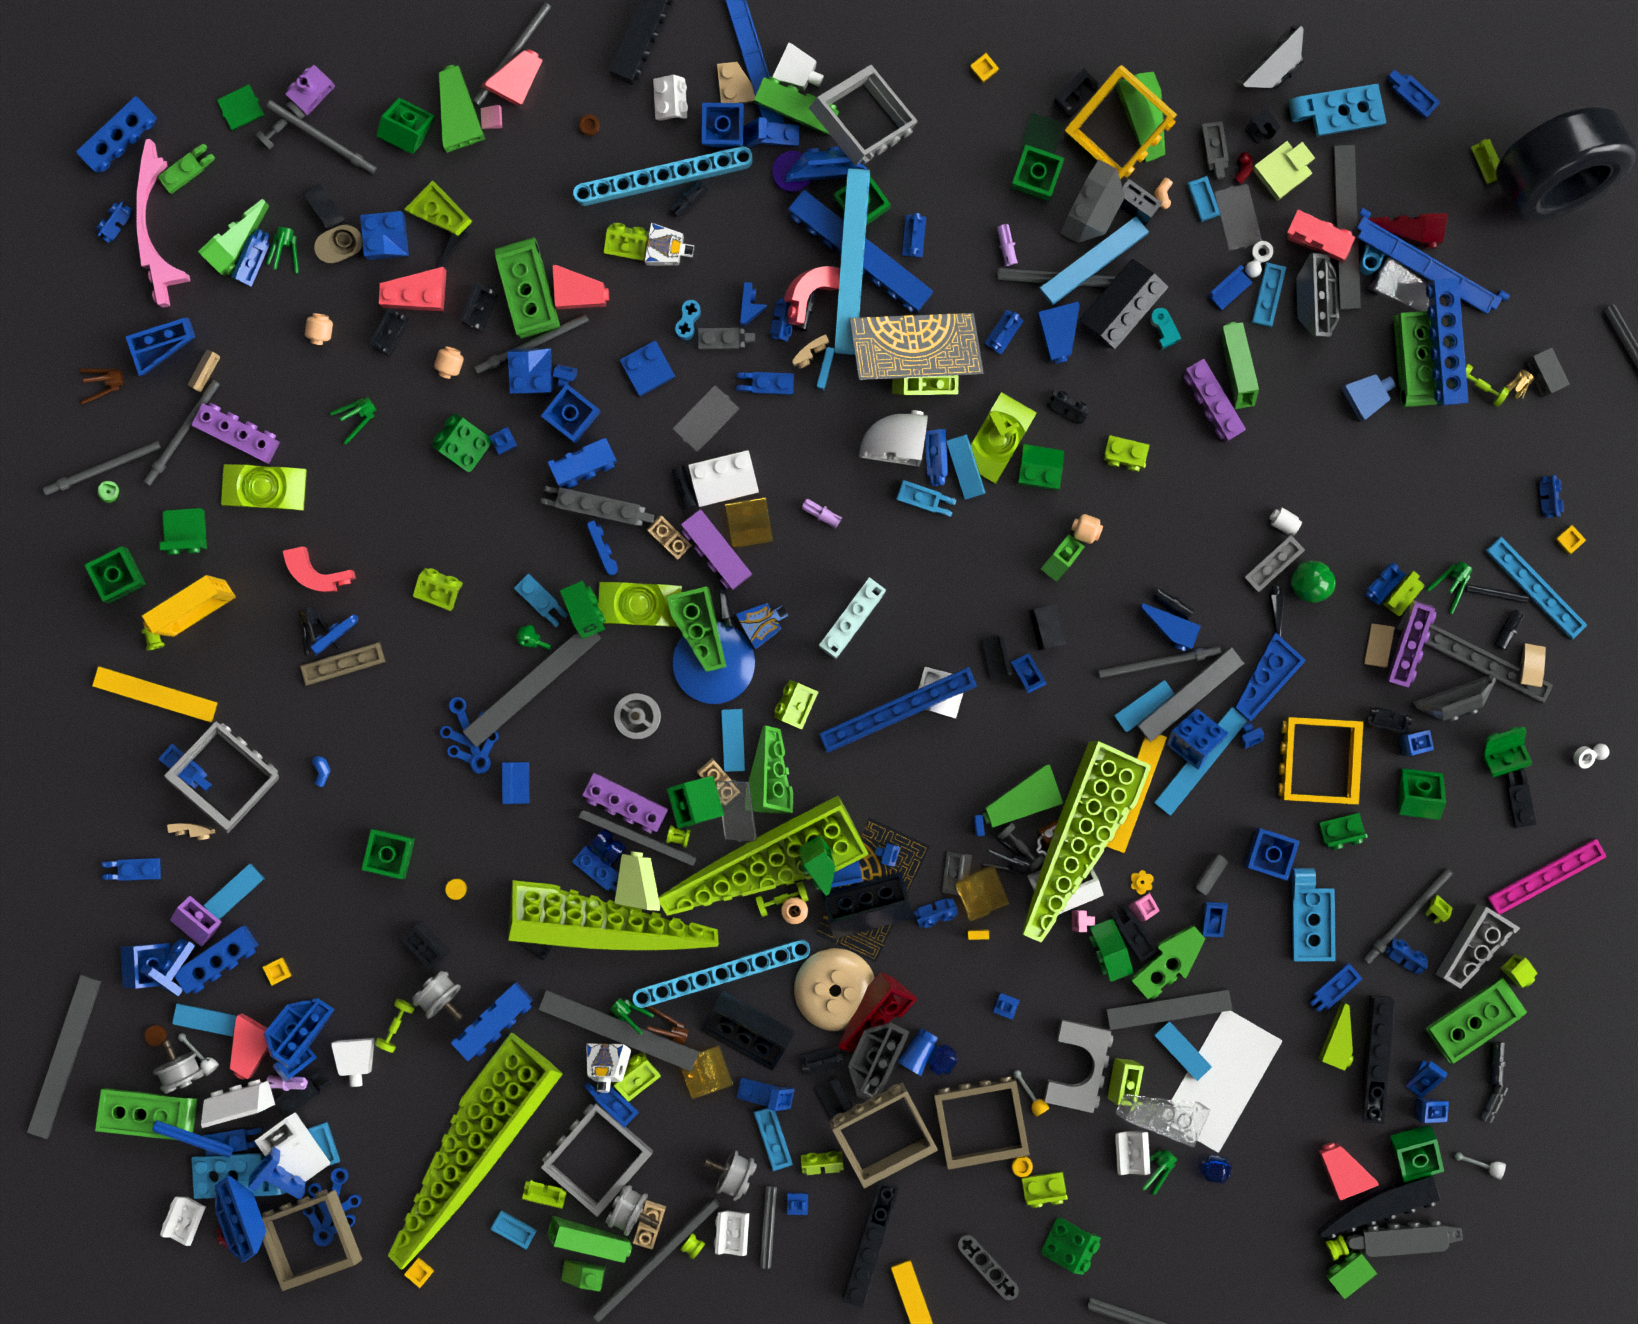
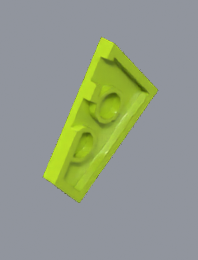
[404,180,472,236]

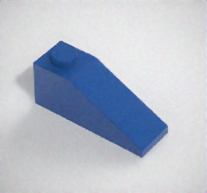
[1139,603,1201,651]

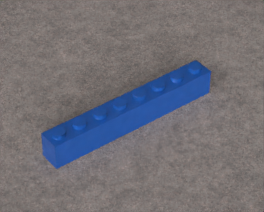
[789,190,933,313]

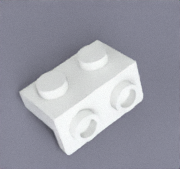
[653,75,688,121]
[1115,1131,1150,1175]
[160,1197,206,1246]
[714,1210,749,1256]

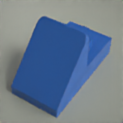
[740,282,767,326]
[1011,653,1047,693]
[1202,902,1228,937]
[273,1047,317,1082]
[1405,1060,1447,1098]

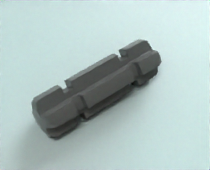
[1481,1084,1508,1123]

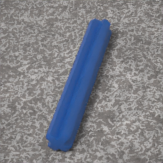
[152,1121,233,1158]

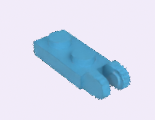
[896,480,957,517]
[514,573,568,627]

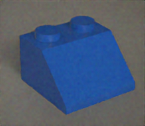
[120,943,172,989]

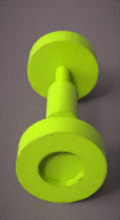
[1466,363,1510,407]
[756,881,809,917]
[375,999,415,1053]

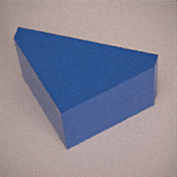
[1398,730,1434,756]
[1415,1098,1449,1123]

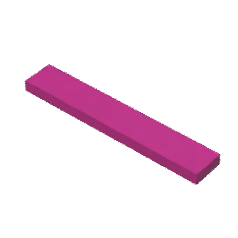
[1487,839,1607,915]

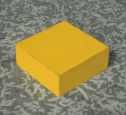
[970,53,999,83]
[1555,525,1586,554]
[967,929,989,940]
[263,957,292,986]
[404,1257,434,1288]

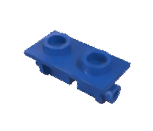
[96,201,132,243]
[902,213,926,257]
[769,298,792,342]
[984,310,1024,354]
[1539,475,1564,518]
[1365,562,1406,605]
[914,898,958,928]
[1385,938,1428,975]

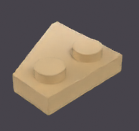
[717,62,755,104]

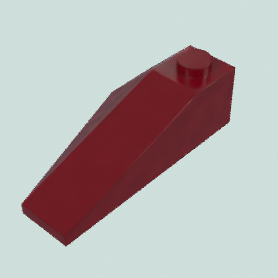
[1358,213,1448,249]
[838,972,917,1053]

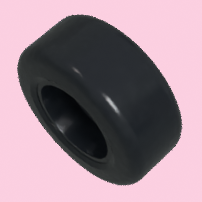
[1496,106,1637,221]

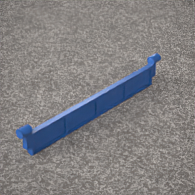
[725,0,784,124]
[1356,207,1510,314]

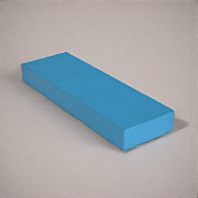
[1251,262,1286,328]
[946,434,986,500]
[1114,680,1174,732]
[722,709,745,772]
[203,864,265,920]
[172,1003,238,1037]
[1154,1021,1212,1081]
[754,1107,793,1171]

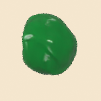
[1291,560,1336,603]

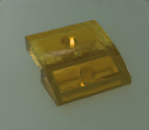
[725,498,773,548]
[955,865,1009,921]
[681,1045,733,1099]

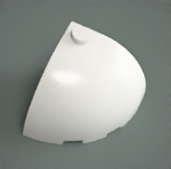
[859,410,928,467]

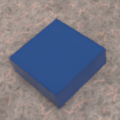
[973,814,985,836]

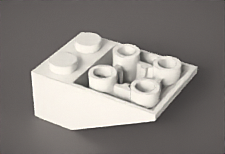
[255,1113,331,1182]

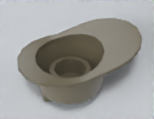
[314,224,363,263]

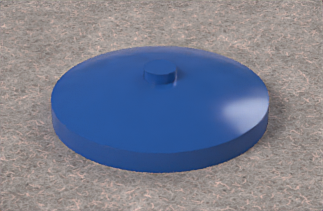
[673,622,755,704]

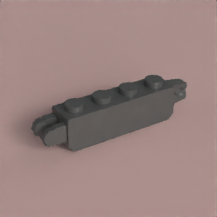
[540,486,655,527]
[1345,1220,1463,1257]

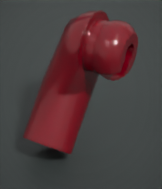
[1234,152,1254,184]

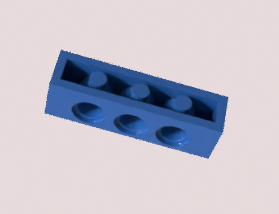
[76,96,157,174]
[174,925,259,994]

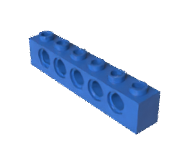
[1426,278,1469,406]

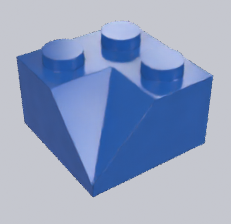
[702,103,744,149]
[360,211,409,260]
[508,348,553,393]
[541,384,601,444]
[1244,827,1300,880]

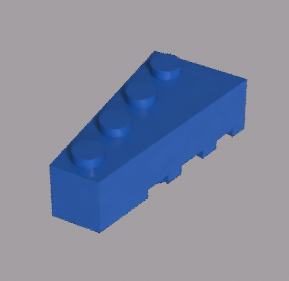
[451,982,533,1061]

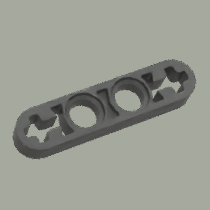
[957,1234,1019,1300]

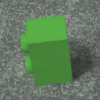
[1325,1250,1377,1299]

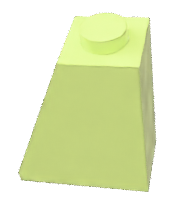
[615,851,660,911]

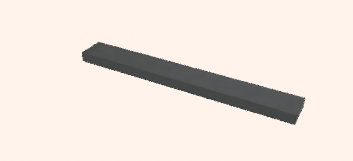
[1333,145,1361,310]
[1395,611,1553,703]
[463,632,602,747]
[27,974,102,1139]
[538,990,700,1071]
[593,1198,719,1323]

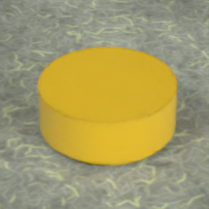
[446,879,467,900]
[1011,1156,1033,1177]

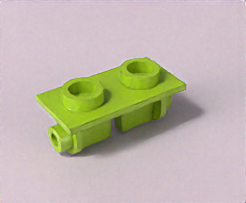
[1471,139,1499,184]
[801,1151,844,1175]
[522,1180,567,1209]

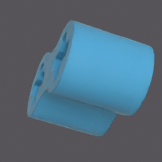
[675,300,701,341]

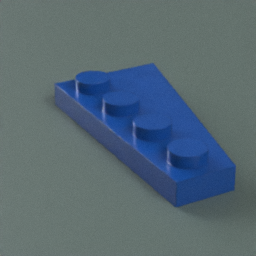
[1234,633,1306,721]

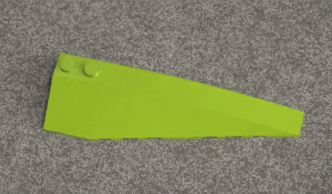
[1022,741,1151,942]
[658,796,869,916]
[509,880,719,950]

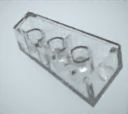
[1116,1094,1211,1148]

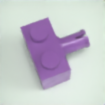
[286,65,336,115]

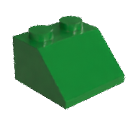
[376,98,435,154]
[1017,444,1064,491]
[1398,768,1446,820]
[1390,1125,1444,1183]

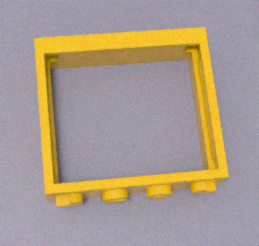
[1065,65,1177,179]
[142,575,236,637]
[1278,717,1363,805]

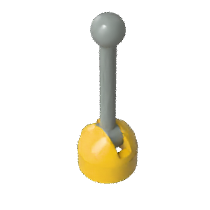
[1013,1070,1050,1117]

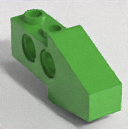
[1130,925,1205,999]

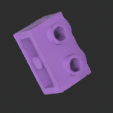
[170,896,221,947]

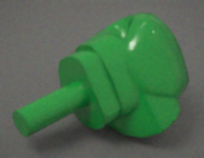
[516,625,551,650]

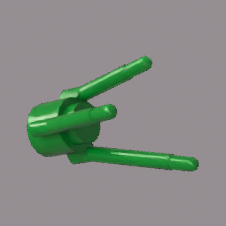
[266,227,299,274]
[330,396,376,445]
[1426,561,1473,614]
[610,998,654,1035]
[1142,1149,1177,1195]

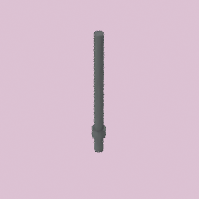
[473,2,551,106]
[266,100,377,175]
[475,314,589,374]
[144,379,220,486]
[43,441,161,495]
[1098,646,1221,678]
[1363,868,1453,964]

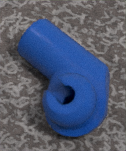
[312,756,330,787]

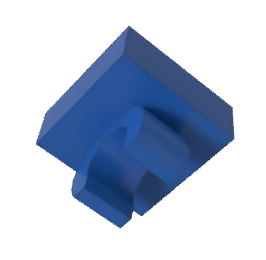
[553,364,578,388]
[489,427,518,455]
[1242,722,1264,749]
[874,843,900,867]
[993,992,1020,1020]
[787,1192,808,1215]

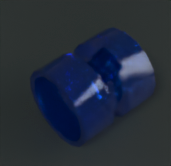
[587,828,626,867]

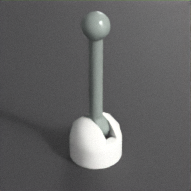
[178,1033,219,1076]
[1454,1152,1506,1180]

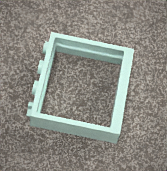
[819,577,886,660]

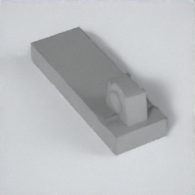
[1245,535,1305,592]

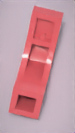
[784,266,840,325]
[283,547,356,592]

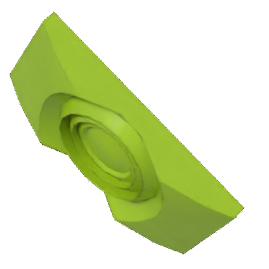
[971,392,1036,484]
[221,464,307,511]
[598,582,682,627]

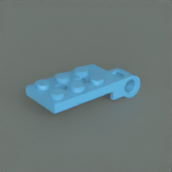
[1288,84,1386,137]
[1292,868,1335,961]
[192,1153,287,1199]

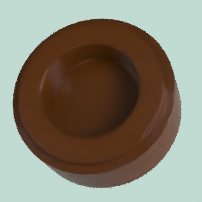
[579,114,600,136]
[145,1025,167,1046]

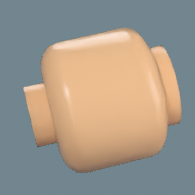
[304,313,333,345]
[434,346,464,379]
[1071,514,1103,544]
[781,897,808,924]

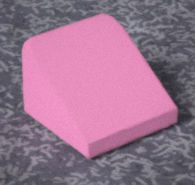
[481,105,502,129]
[1128,893,1160,923]

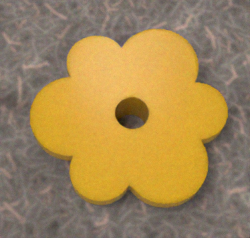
[1131,870,1153,895]

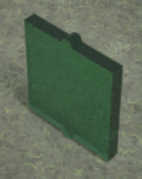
[1021,113,1064,154]

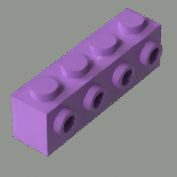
[1183,359,1246,442]
[191,403,280,464]
[681,509,752,590]
[1387,600,1436,687]
[582,773,669,833]

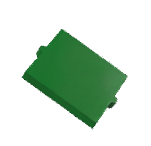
[217,85,264,131]

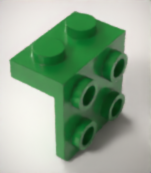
[431,413,492,472]
[160,508,207,555]
[1483,727,1532,778]
[1041,1217,1101,1275]

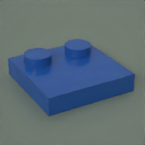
[620,340,676,396]

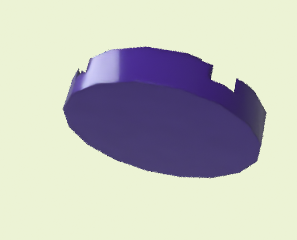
[772,151,811,193]

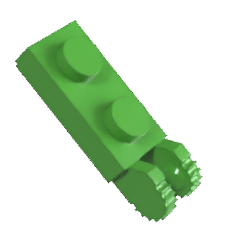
[157,144,215,194]

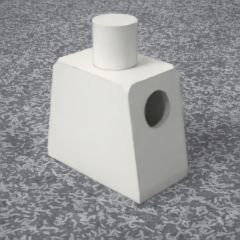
[773,43,824,91]
[332,1038,375,1087]

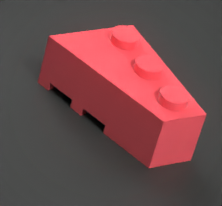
[1287,210,1355,263]
[379,267,447,312]

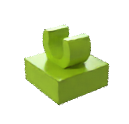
[1426,895,1453,923]

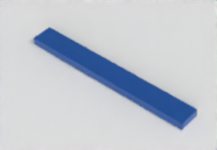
[819,667,977,753]

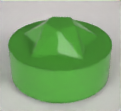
[97,481,119,503]

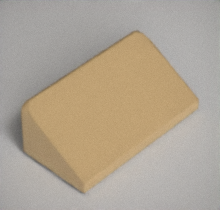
[188,350,220,392]
[1364,624,1395,668]

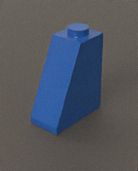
[1037,301,1080,364]

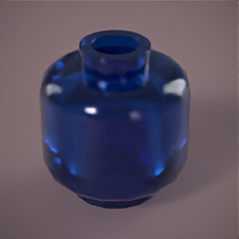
[928,1043,958,1076]
[1201,1155,1232,1184]

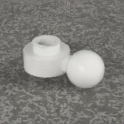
[1245,241,1273,277]
[1573,744,1609,769]

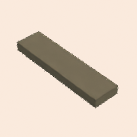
[300,642,386,686]

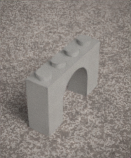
[1043,1019,1113,1113]

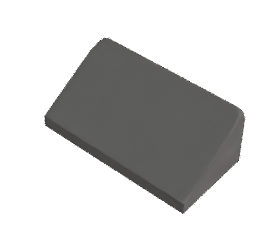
[1194,854,1228,895]

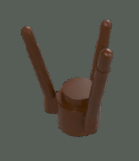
[79,368,124,405]
[646,1006,689,1045]

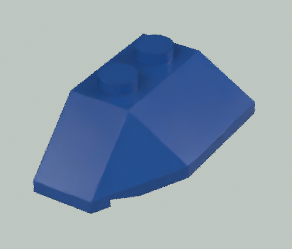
[784,147,868,183]
[263,998,335,1068]
[215,1176,266,1262]

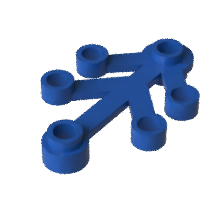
[440,697,499,773]
[302,1167,362,1246]

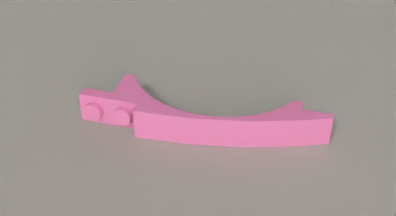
[137,139,190,308]

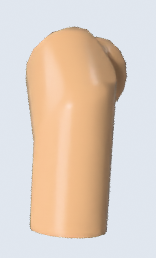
[1154,177,1173,209]

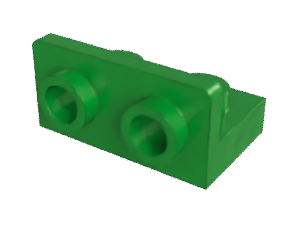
[1318,813,1368,850]

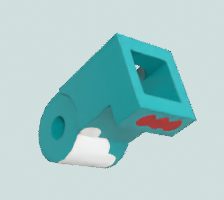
[1150,308,1181,350]

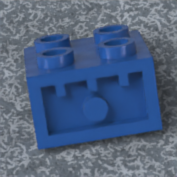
[1167,709,1228,770]

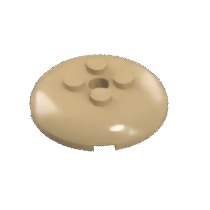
[794,948,875,1031]

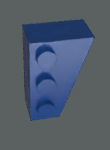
[125,318,196,376]
[548,438,617,489]

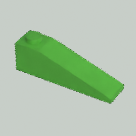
[1115,71,1165,163]
[198,199,269,277]
[667,586,727,672]
[746,725,793,814]

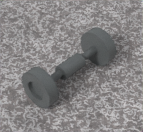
[255,100,305,149]
[997,822,1045,872]

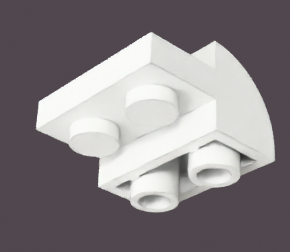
[918,667,963,718]

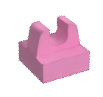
[1072,910,1095,932]

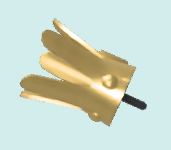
[1506,370,1535,399]

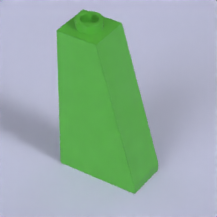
[439,65,485,153]
[1221,322,1259,409]
[983,764,1063,828]
[546,1216,632,1263]

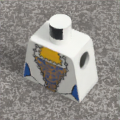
[645,223,694,266]
[587,1044,631,1093]

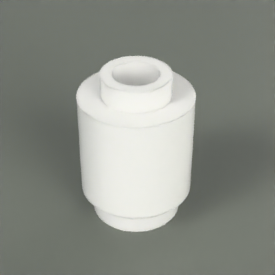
[1269,507,1302,536]

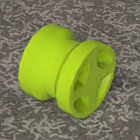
[679,1233,705,1260]
[1325,1235,1350,1261]

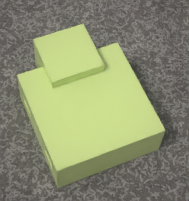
[1253,141,1315,201]

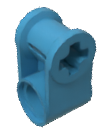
[1359,243,1385,275]

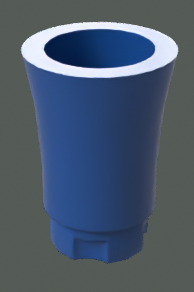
[897,1028,938,1077]

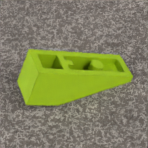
[892,375,959,395]
[1318,1002,1353,1071]

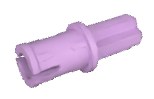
[997,224,1018,266]
[802,499,842,529]
[266,1075,308,1091]

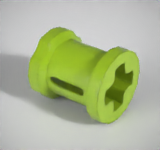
[141,628,165,651]
[666,825,691,848]

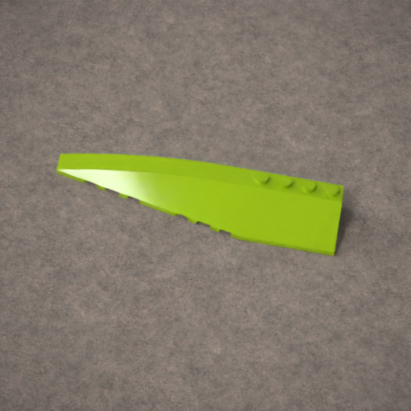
[388,1033,563,1269]

